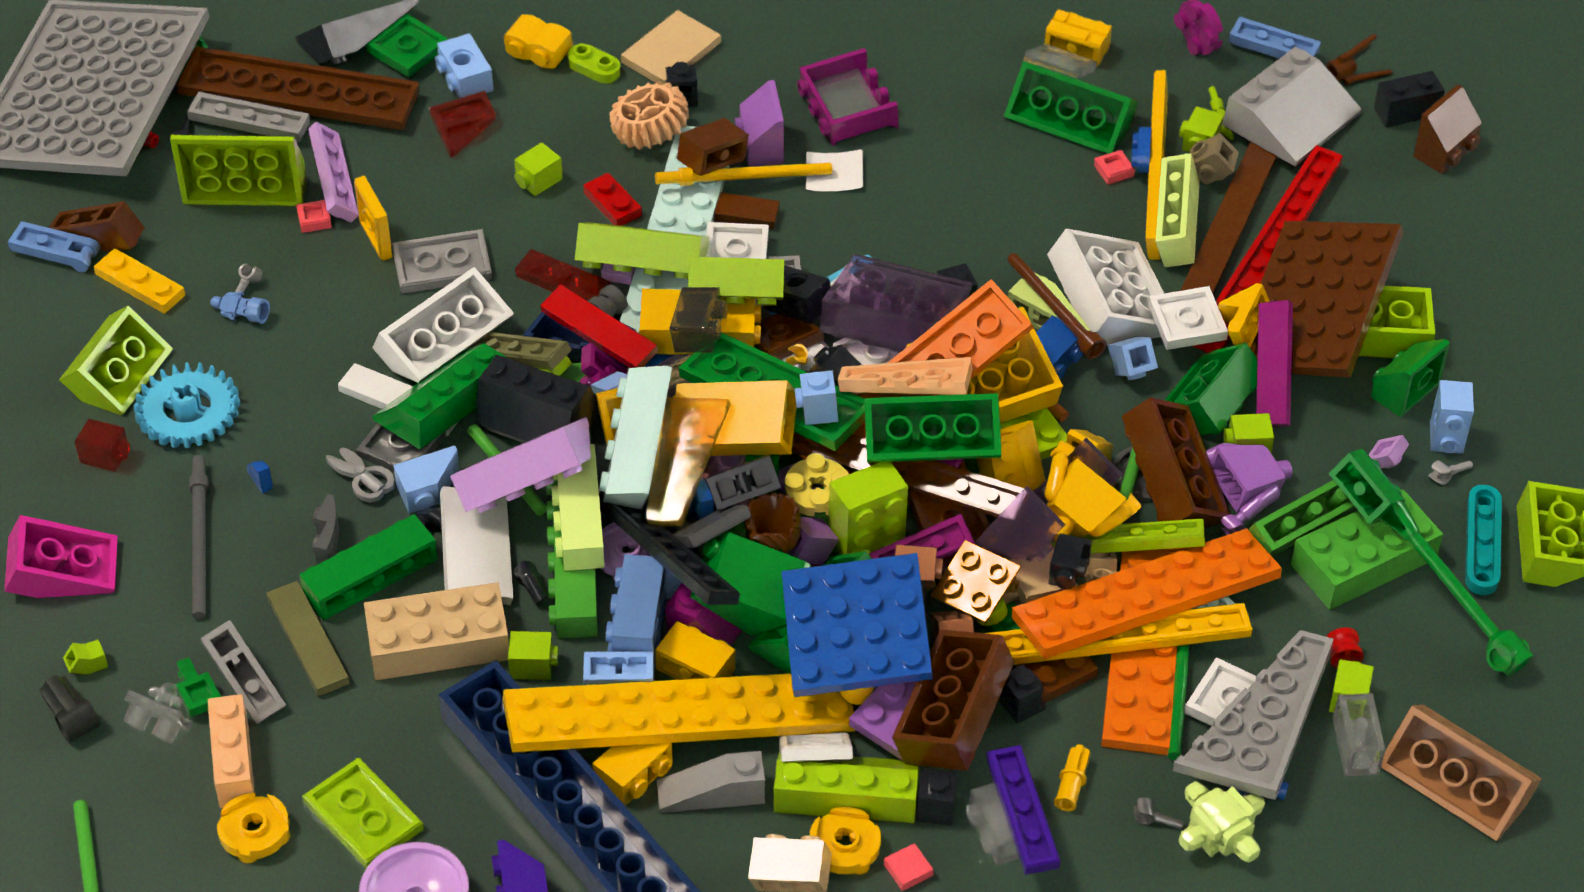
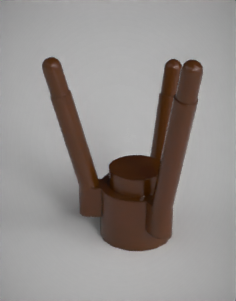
[1326,34,1393,85]

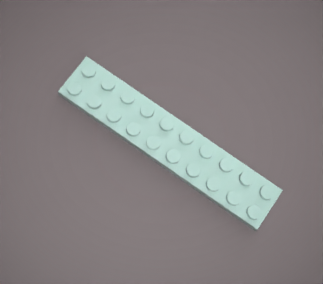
[620,126,729,333]

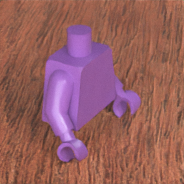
[1206,443,1292,535]

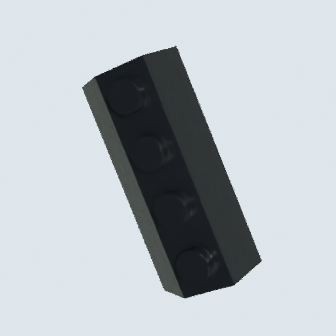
[474,354,600,443]

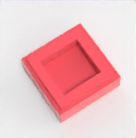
[1094,150,1135,185]
[296,200,332,233]
[884,843,933,891]

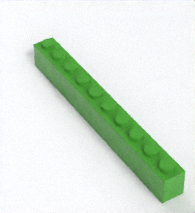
[546,363,598,639]

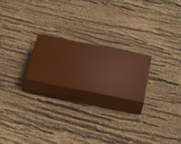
[714,192,780,230]

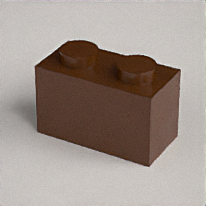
[676,118,749,176]

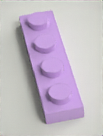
[308,122,359,222]

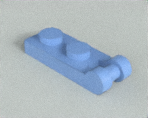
[8,221,101,272]

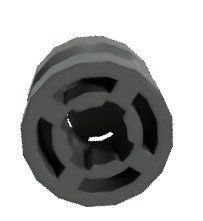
[588,284,628,317]

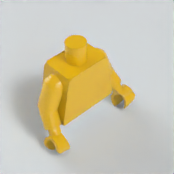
[1044,441,1141,542]

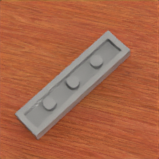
[187,92,310,142]

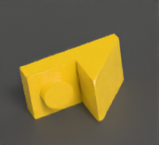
[1218,284,1270,347]

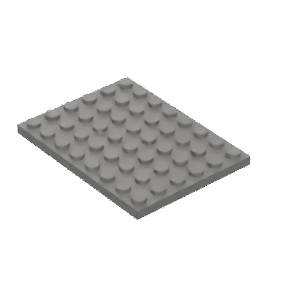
[0,0,210,176]

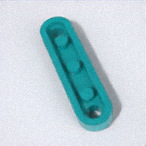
[1465,485,1502,595]

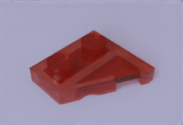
[429,91,495,158]

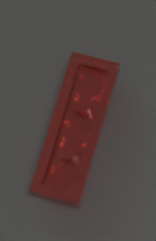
[515,249,610,301]

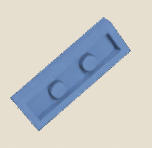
[1228,17,1321,58]

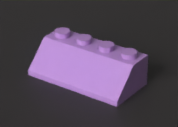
[450,417,591,513]

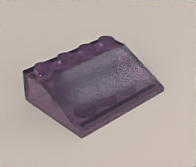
[820,254,972,353]

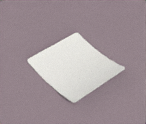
[806,149,863,191]

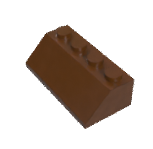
[1121,397,1230,528]

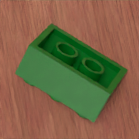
[1165,343,1258,436]

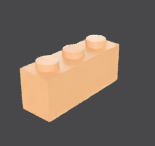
[208,694,254,808]

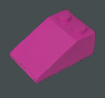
[4,515,118,598]

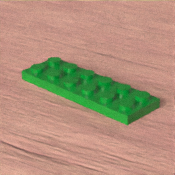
[678,331,865,451]

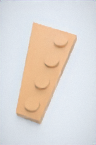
[838,357,973,395]

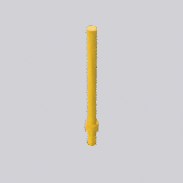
[655,162,833,186]

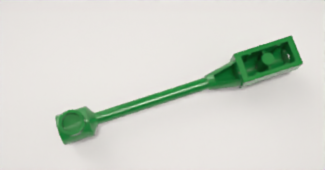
[1328,449,1534,677]

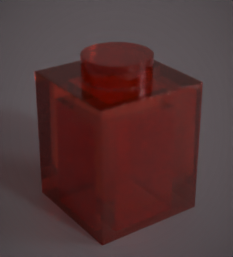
[75,418,130,472]

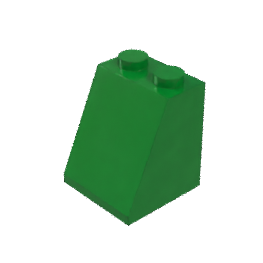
[690,532,811,636]

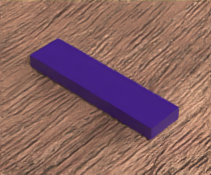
[986,745,1061,875]

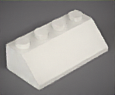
[372,267,514,383]

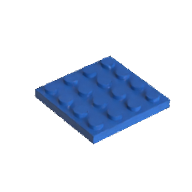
[782,553,933,697]

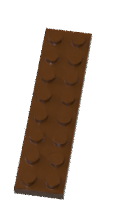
[176,47,420,130]

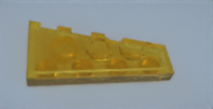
[646,397,731,526]

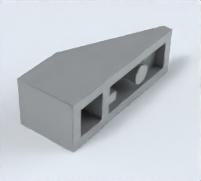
[200,620,286,725]
[657,751,765,813]

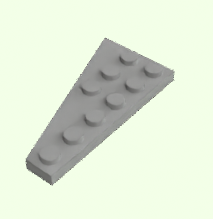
[1173,630,1334,800]

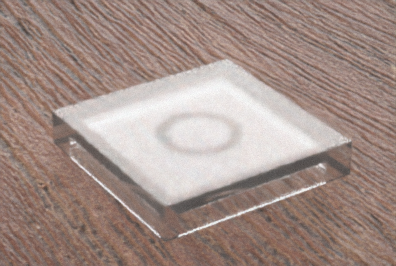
[1023,44,1097,79]

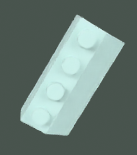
[599,366,672,509]

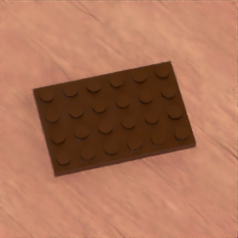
[1250,221,1404,378]

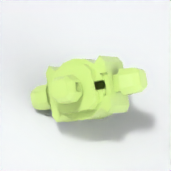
[1179,781,1265,863]

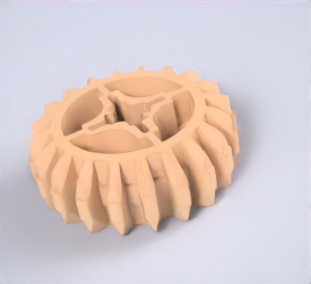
[609,81,689,150]

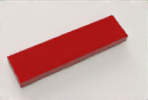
[540,284,658,368]

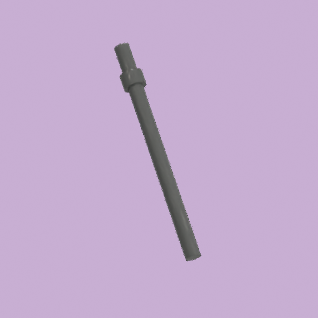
[189,455,209,620]

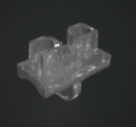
[124,682,193,744]

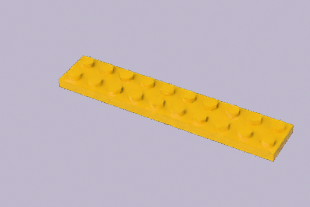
[503,674,855,752]

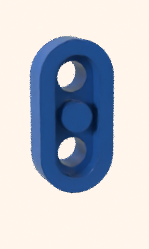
[1131,127,1151,173]

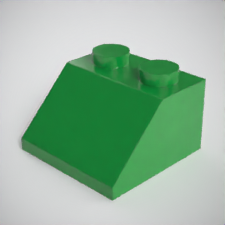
[1371,339,1450,418]

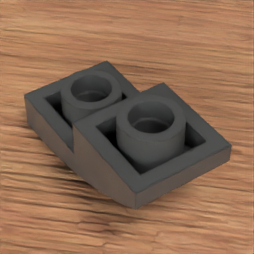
[312,494,339,565]

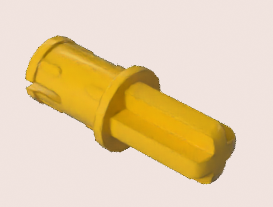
[1054,745,1091,812]

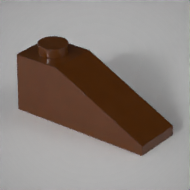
[49,201,145,252]

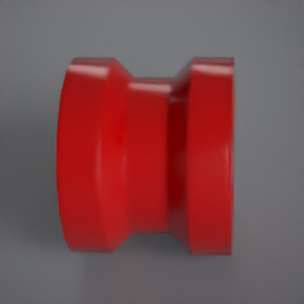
[1326,627,1364,668]

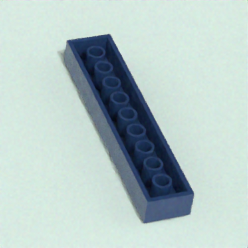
[438,660,700,892]

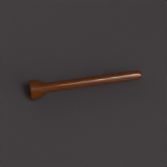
[1007,253,1107,360]

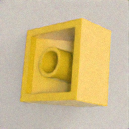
[976,420,1046,494]

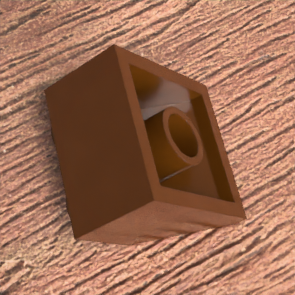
[1413,84,1482,174]

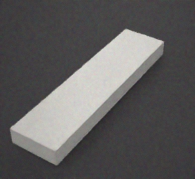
[338,363,459,436]

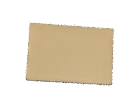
[621,10,721,85]

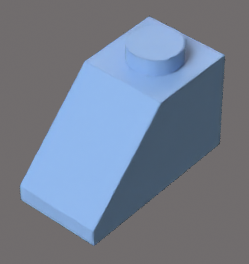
[393,445,460,514]

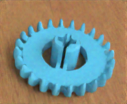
[133,362,241,448]

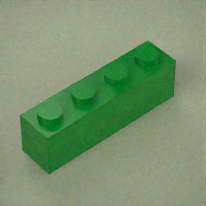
[299,514,438,621]

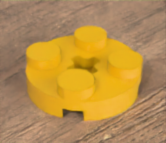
[217,793,290,863]
[809,807,881,874]

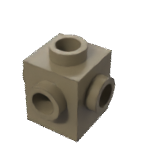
[1190,133,1239,186]

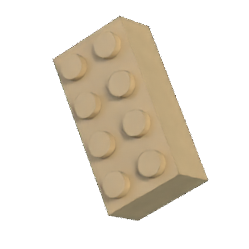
[364,582,509,681]

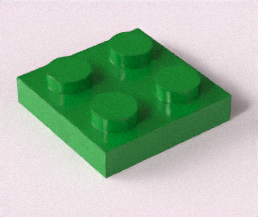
[366,13,448,77]

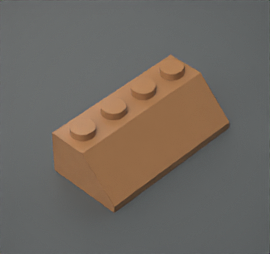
[1377,704,1542,841]

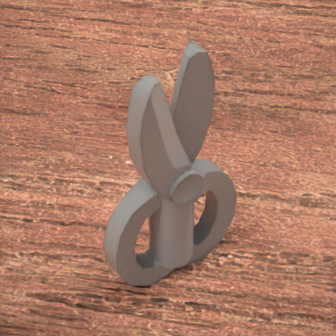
[326,447,395,503]

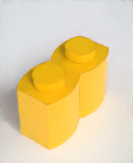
[504,14,573,69]

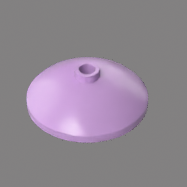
[359,842,469,892]

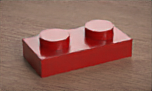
[583,173,642,226]

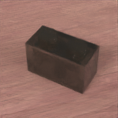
[669,287,727,353]

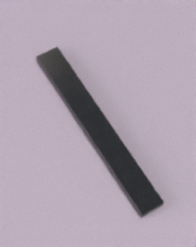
[599,492,740,605]

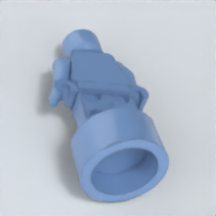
[210,291,270,324]

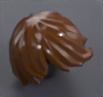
[744,492,801,554]

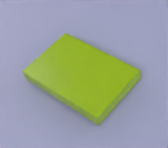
[302,757,424,868]

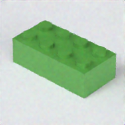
[1291,489,1443,610]

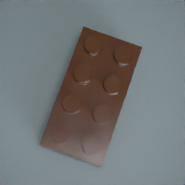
[892,630,1014,771]

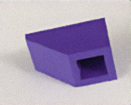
[492,840,548,892]

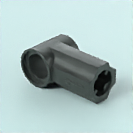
[39,675,100,742]

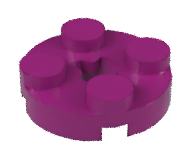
[1174,0,1223,55]

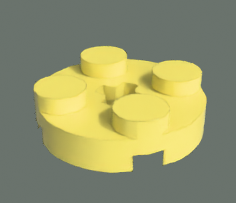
[784,453,850,516]

